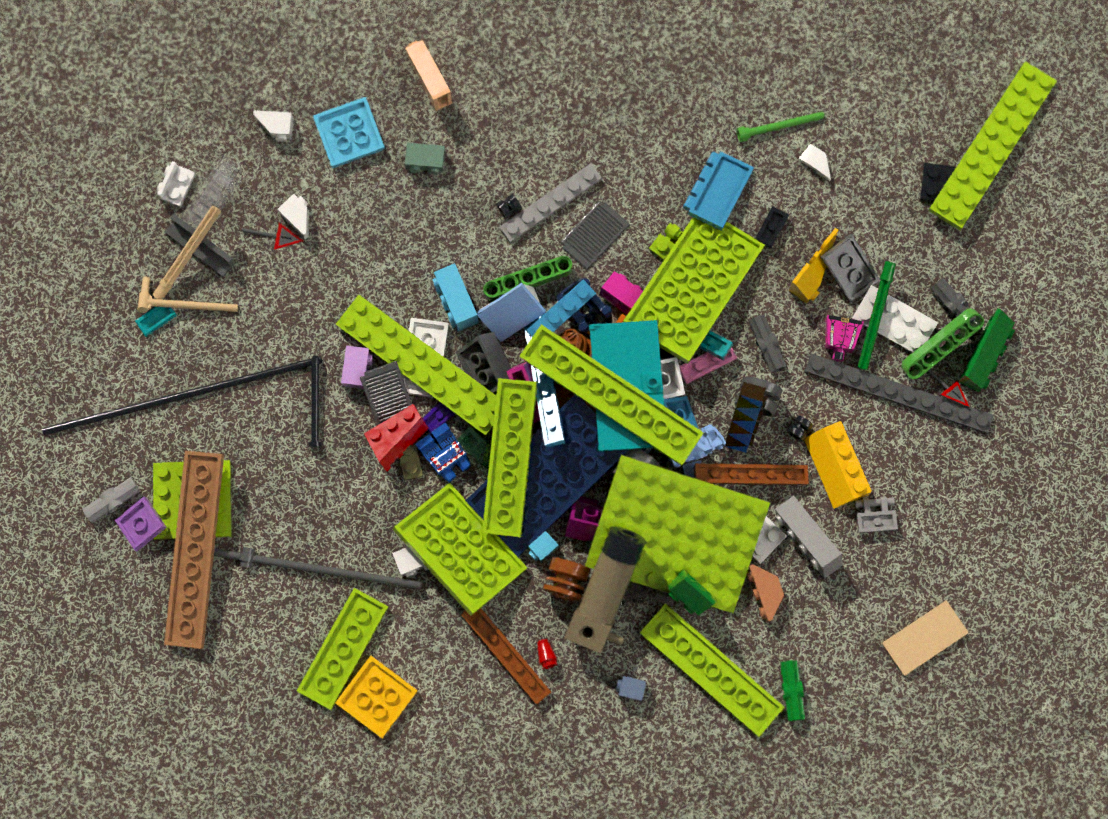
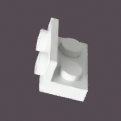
[157,161,196,207]

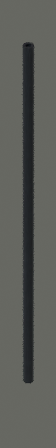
[42,356,322,435]

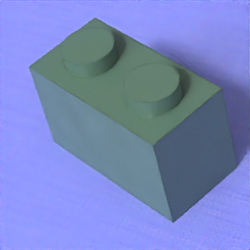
[405,143,445,175]

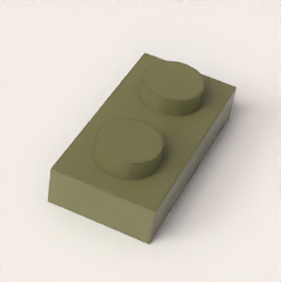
[400,442,423,481]

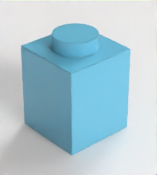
[528,531,559,563]

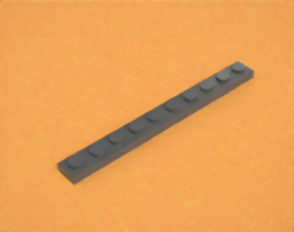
[804,353,993,434]

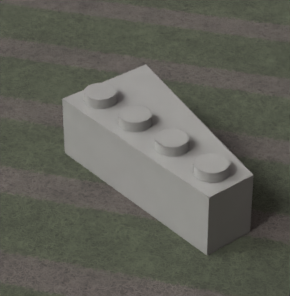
[775,496,843,579]

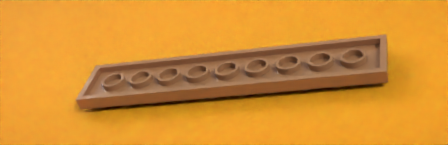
[164,451,224,649]

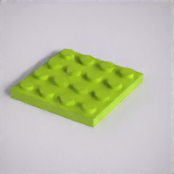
[153,460,232,540]

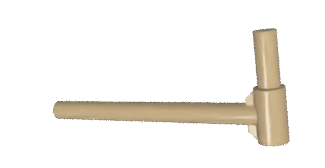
[137,277,238,313]

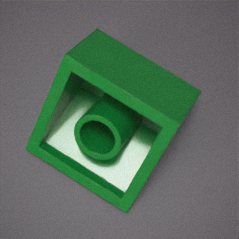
[668,569,716,616]

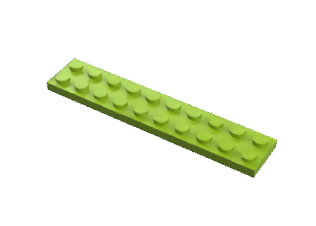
[928,61,1057,231]
[336,295,496,436]
[519,324,704,466]

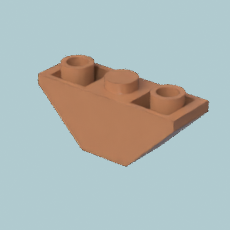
[746,564,784,623]

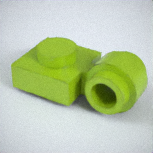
[649,223,683,260]

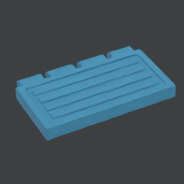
[683,151,754,231]

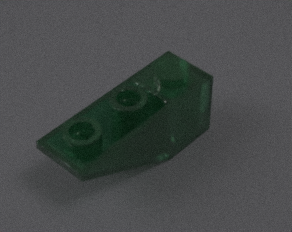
[456,426,491,470]

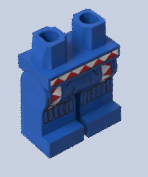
[415,422,471,483]

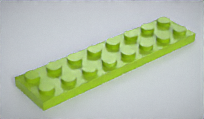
[482,378,538,537]
[640,603,784,737]

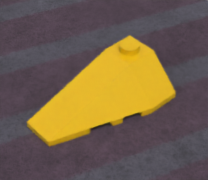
[789,228,838,304]

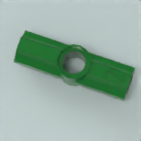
[780,660,805,721]

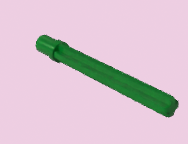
[858,261,896,370]

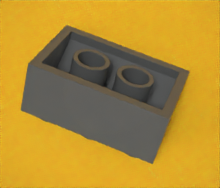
[456,332,511,395]

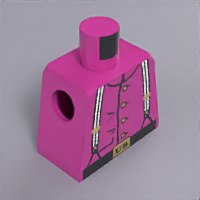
[825,315,864,362]

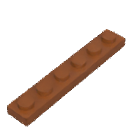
[694,463,809,485]
[461,608,551,705]

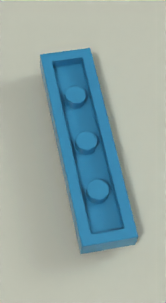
[526,279,596,337]

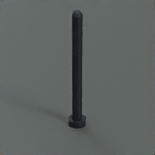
[308,356,322,448]

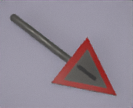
[241,223,304,250]
[927,369,970,408]

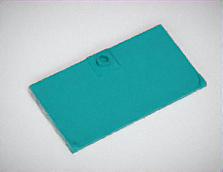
[589,320,664,452]

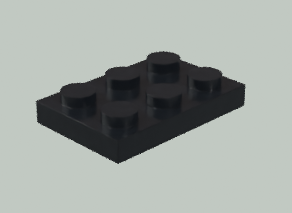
[920,163,976,208]

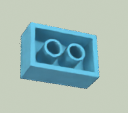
[432,263,479,332]

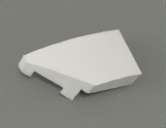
[799,144,831,181]

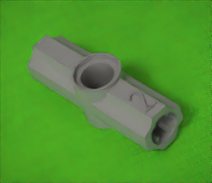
[82,477,141,523]

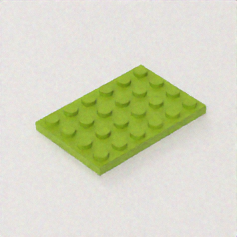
[393,483,527,616]

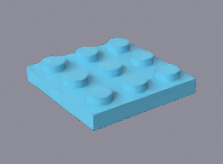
[313,97,385,168]

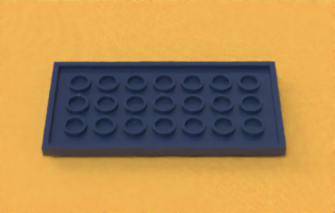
[465,395,630,557]

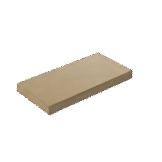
[881,600,969,676]

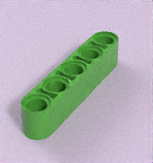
[483,256,572,301]
[901,308,984,379]

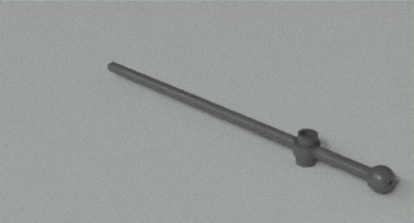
[214,547,422,589]

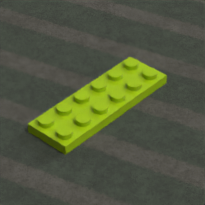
[297,588,388,710]

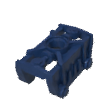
[556,277,613,340]

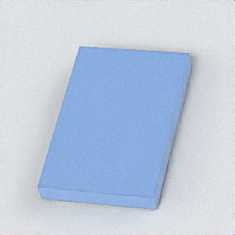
[477,283,546,342]

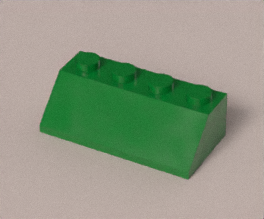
[958,308,1015,393]

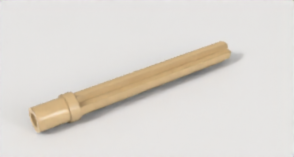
[153,206,221,300]

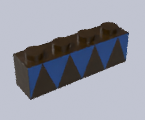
[724,382,768,453]

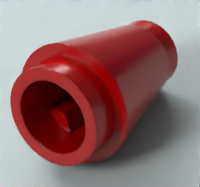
[537,639,558,670]

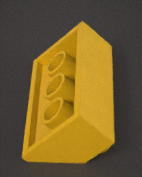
[804,421,872,509]

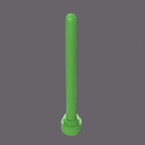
[736,112,825,142]

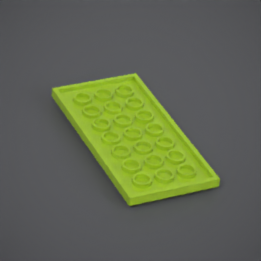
[623,217,765,364]

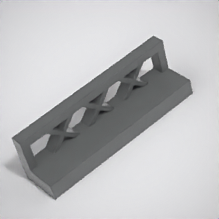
[165,213,235,278]

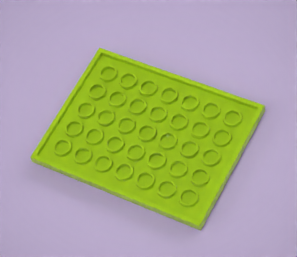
[585,455,770,613]

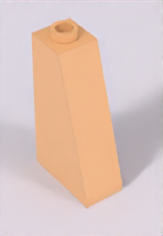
[406,40,452,111]

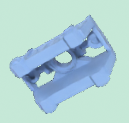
[668,424,726,468]

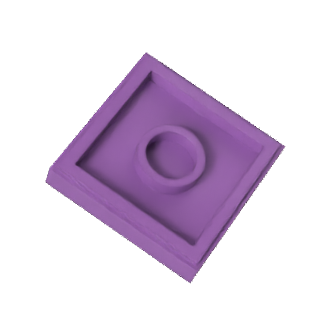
[115,497,167,551]

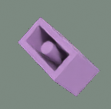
[341,346,373,389]

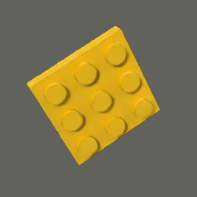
[335,656,418,738]

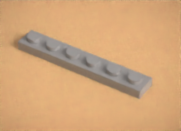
[499,163,602,243]

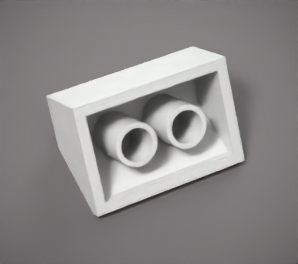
[661,357,685,399]

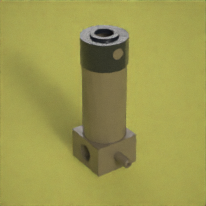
[564,526,647,654]

